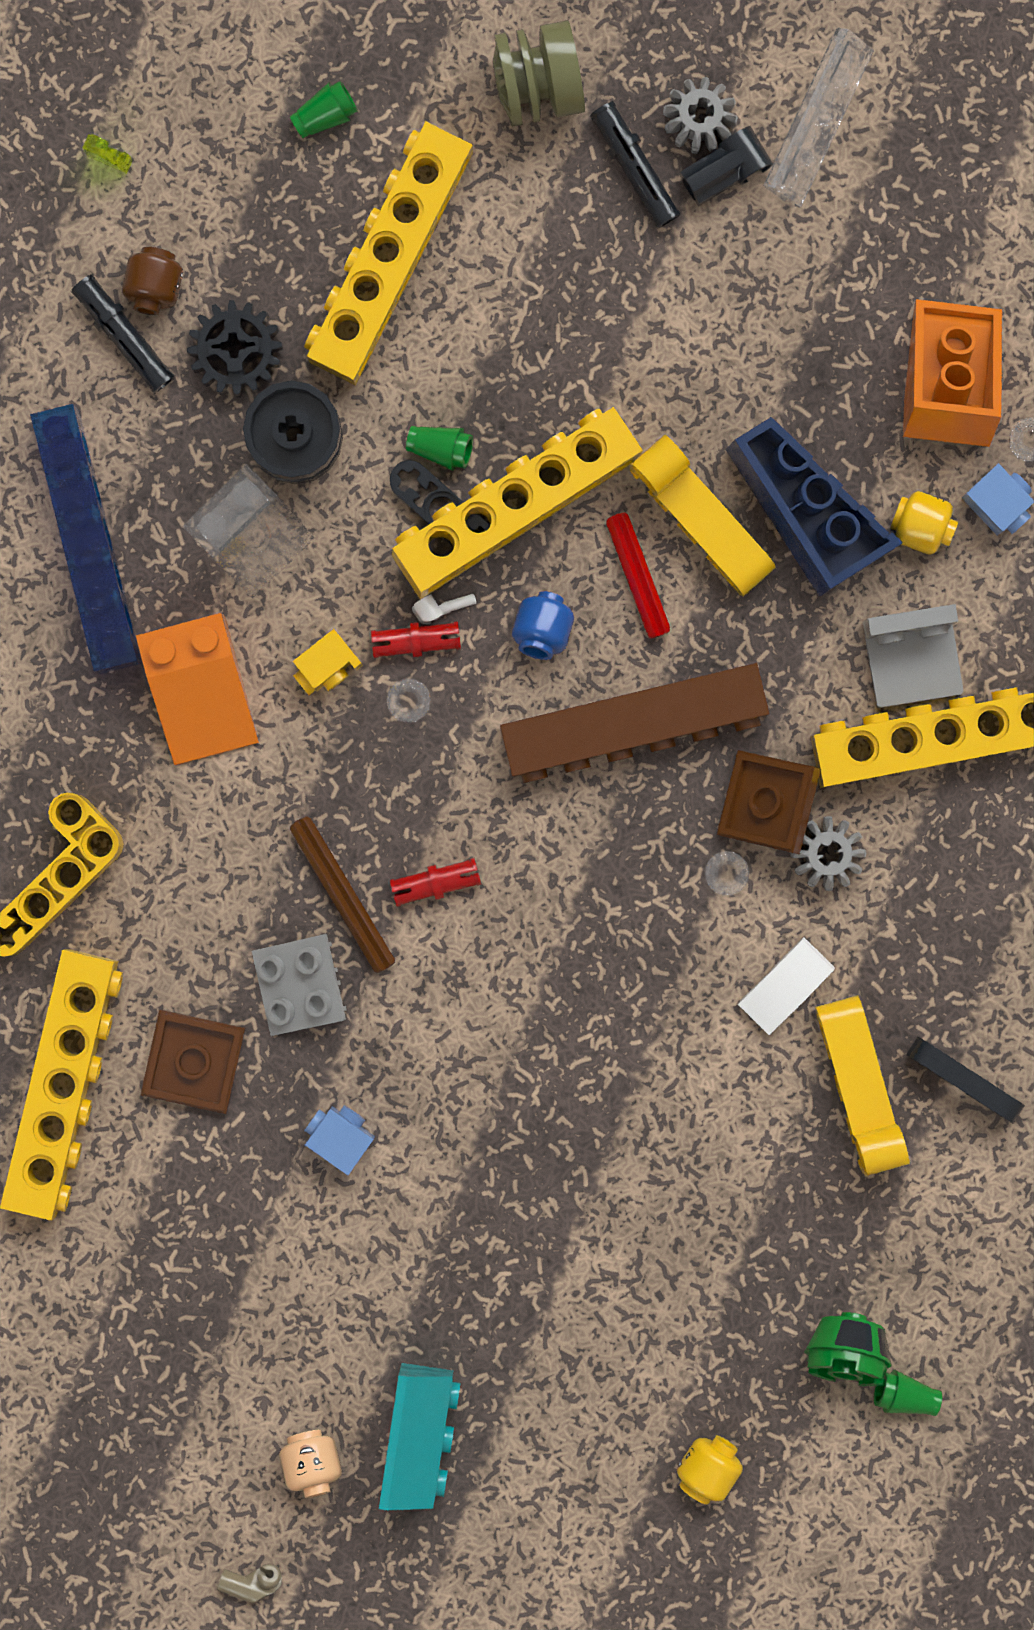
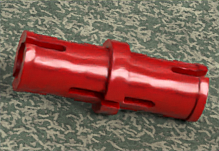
[371,621,461,659]
[390,857,482,907]

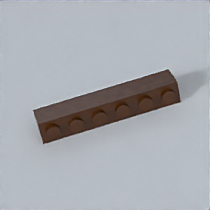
[500,663,770,784]

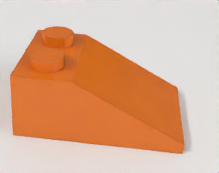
[903,299,1002,447]
[136,613,259,765]

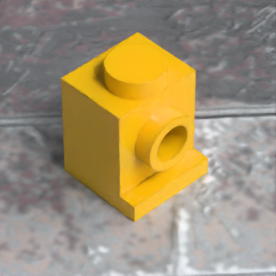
[293,629,363,696]

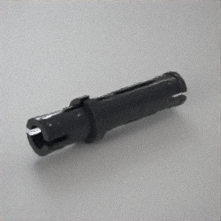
[590,101,681,229]
[71,274,176,394]

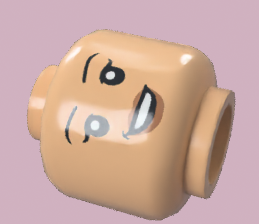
[279,1430,342,1498]

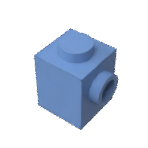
[962,463,1034,536]
[304,1105,375,1175]

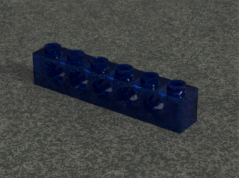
[30,404,142,674]

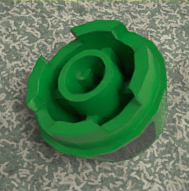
[804,1312,892,1386]

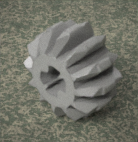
[663,77,738,154]
[790,816,866,891]

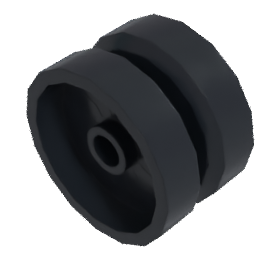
[243,380,343,484]

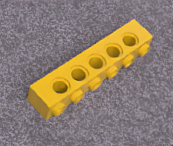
[304,121,473,386]
[392,407,643,600]
[811,687,1034,788]
[0,949,123,1221]

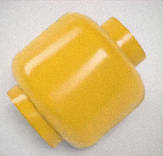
[890,491,959,555]
[677,1435,743,1505]

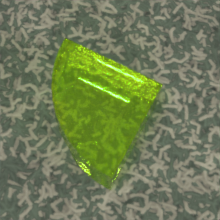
[82,134,133,174]

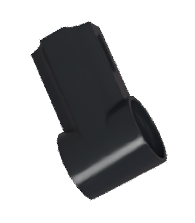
[679,126,773,207]

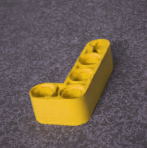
[629,435,776,597]
[0,793,124,957]
[815,995,910,1176]

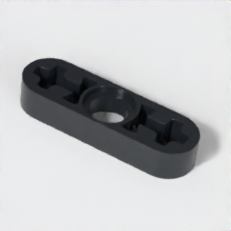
[390,460,490,546]
[906,1036,1025,1124]

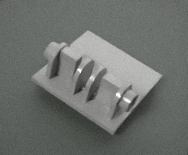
[252,934,347,1036]

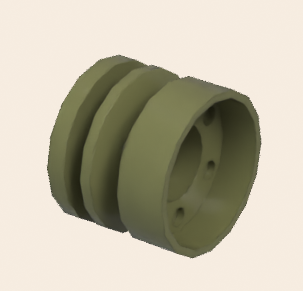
[492,20,585,127]

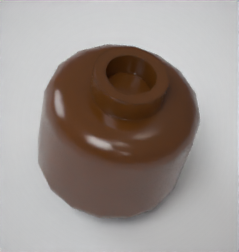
[122,247,183,315]

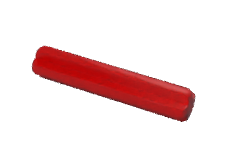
[606,512,670,639]

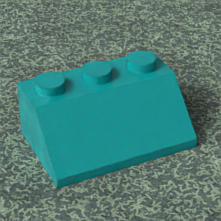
[379,1363,461,1510]

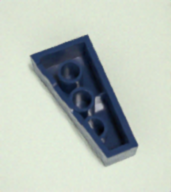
[726,417,903,597]

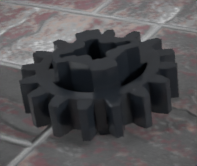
[187,300,283,398]

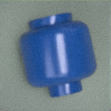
[512,591,574,660]

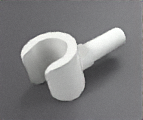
[412,594,476,624]

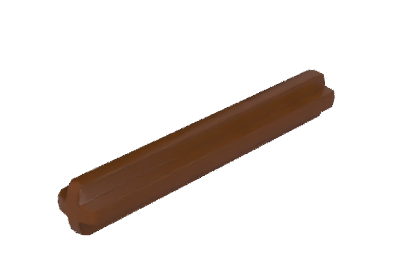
[290,816,395,973]

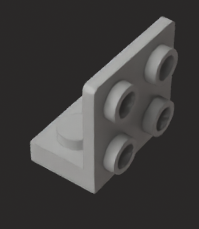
[863,604,963,708]

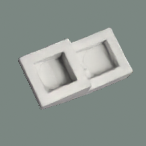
[738,937,835,1035]

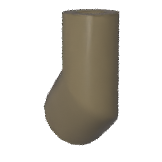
[216,1564,282,1603]

